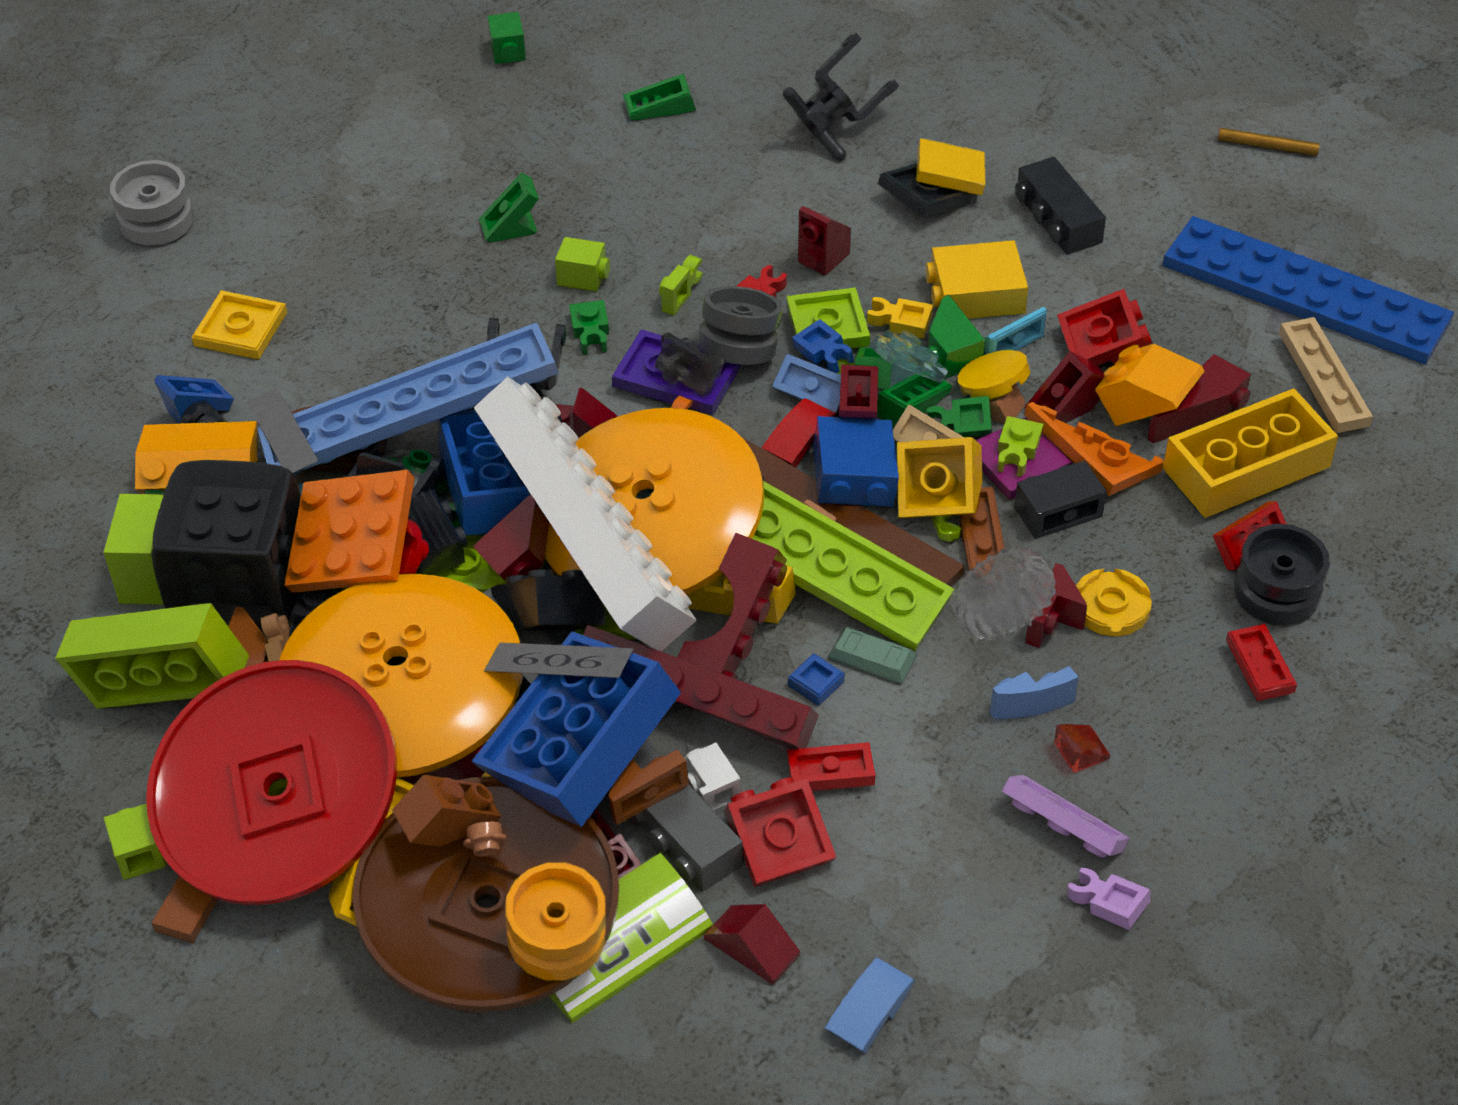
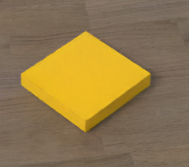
[916,138,985,195]
[192,290,287,360]

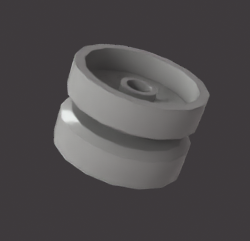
[110,160,193,246]

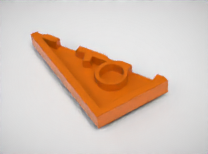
[1024,402,1164,496]

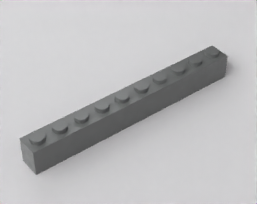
[483,584,743,892]

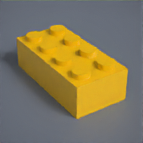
[1163,388,1338,518]

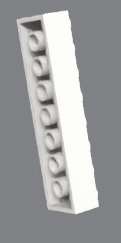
[474,377,697,652]

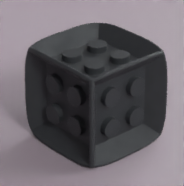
[152,460,301,631]

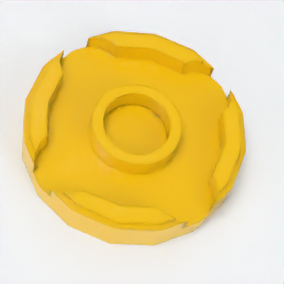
[957,350,1031,399]
[1076,569,1152,637]

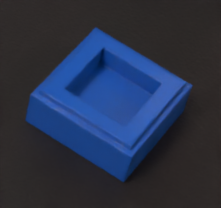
[788,653,845,706]

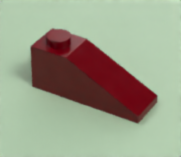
[1147,354,1251,443]

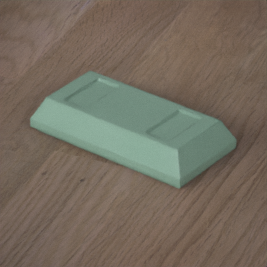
[828,627,917,685]

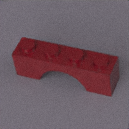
[677,532,787,679]

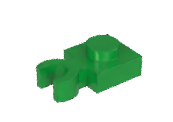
[569,300,609,355]
[926,396,992,438]

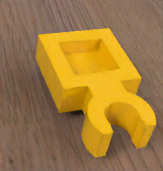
[867,297,933,339]

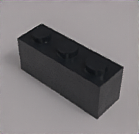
[1015,156,1106,255]

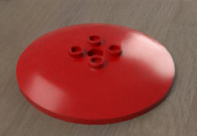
[146,660,397,905]

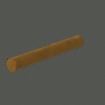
[1218,127,1320,156]

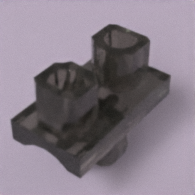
[655,332,724,396]

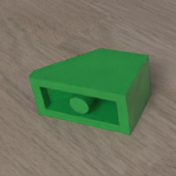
[926,295,985,379]

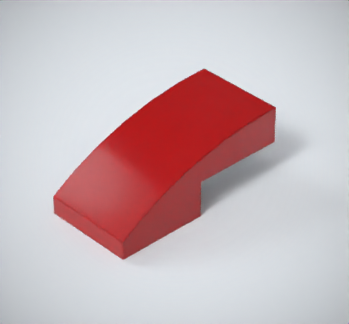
[762,398,837,468]

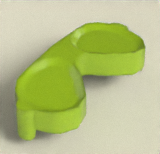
[931,515,962,542]

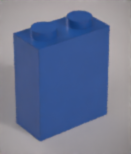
[813,416,899,507]

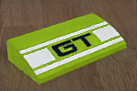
[550,853,713,1023]

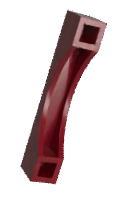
[583,625,819,749]

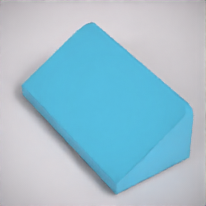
[984,307,1047,355]

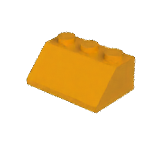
[135,421,258,494]

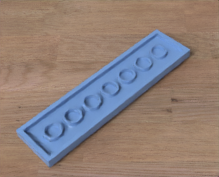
[257,322,559,475]

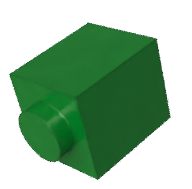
[487,12,526,64]

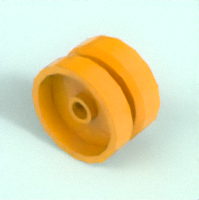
[506,863,605,980]

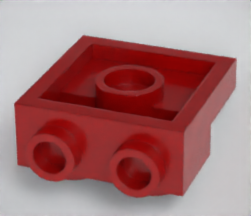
[1057,289,1153,366]
[724,777,836,887]

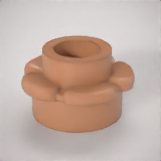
[463,822,507,857]

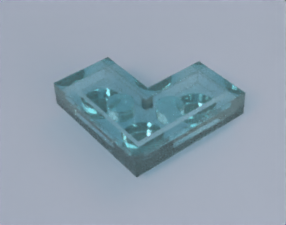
[870,330,948,383]

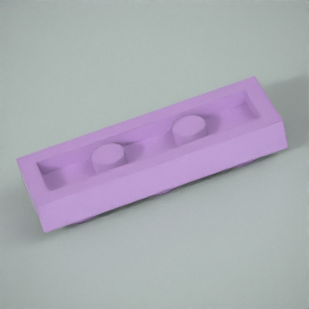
[1002,775,1130,857]

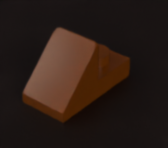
[609,749,689,825]

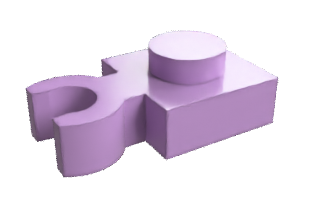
[1067,868,1151,930]

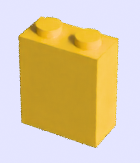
[925,240,1028,319]

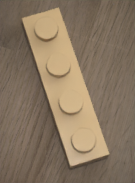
[1279,317,1373,433]

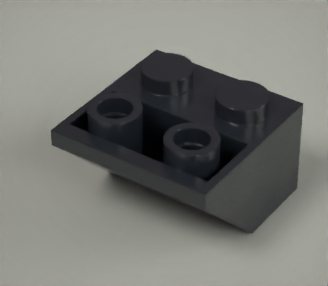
[491,569,606,630]

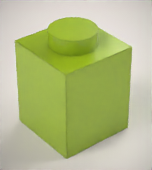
[555,237,610,292]

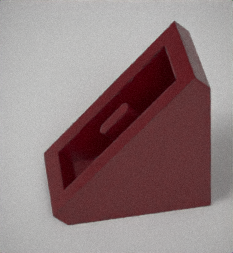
[839,365,878,419]
[704,904,800,985]

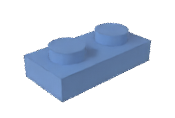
[772,354,841,416]

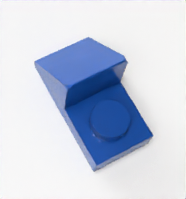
[154,375,234,424]

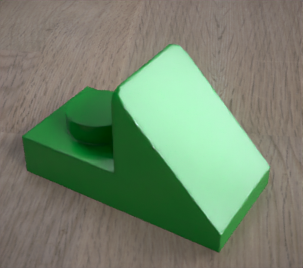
[479,172,539,243]

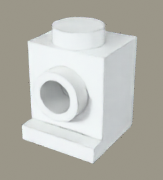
[685,743,740,813]

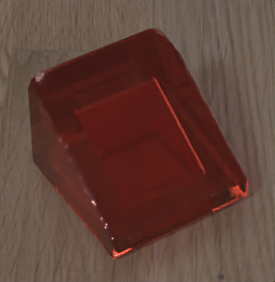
[1054,724,1111,772]

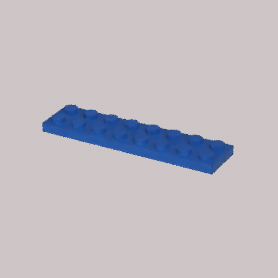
[1162,216,1454,365]

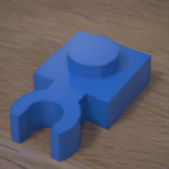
[792,319,854,373]

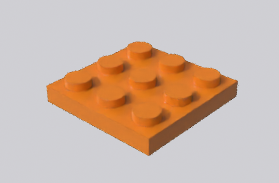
[284,470,415,593]

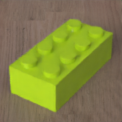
[55,603,249,709]

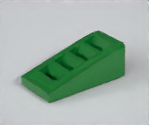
[623,73,696,121]
[855,347,895,389]
[877,369,952,428]

